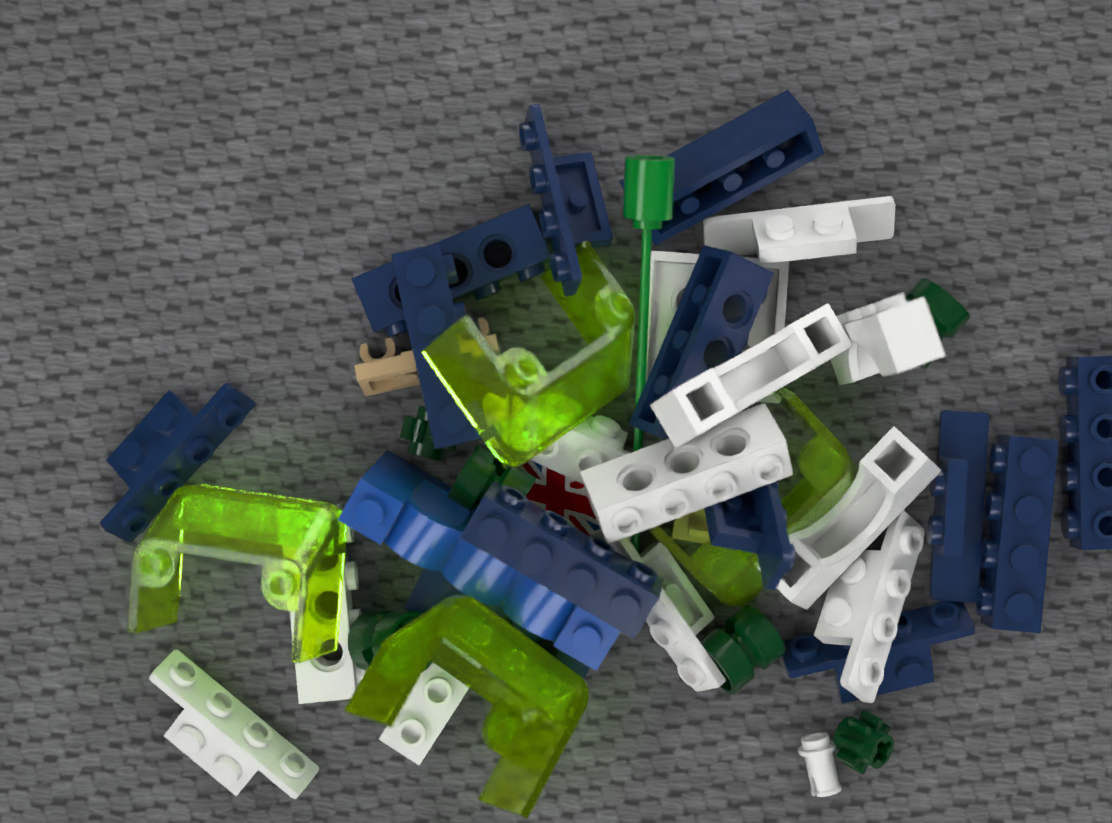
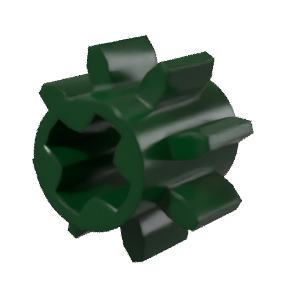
[400,406,457,461]
[833,710,894,774]

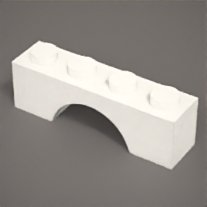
[830,293,945,385]
[650,303,853,449]
[758,426,942,610]

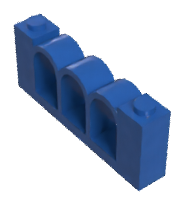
[338,450,621,671]

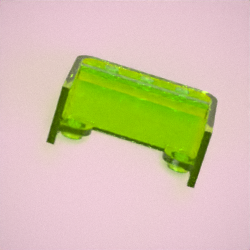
[421,240,635,467]
[648,387,858,607]
[127,484,347,663]
[344,595,589,819]

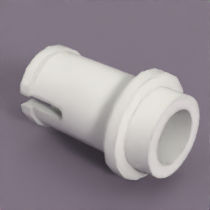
[798,732,841,797]

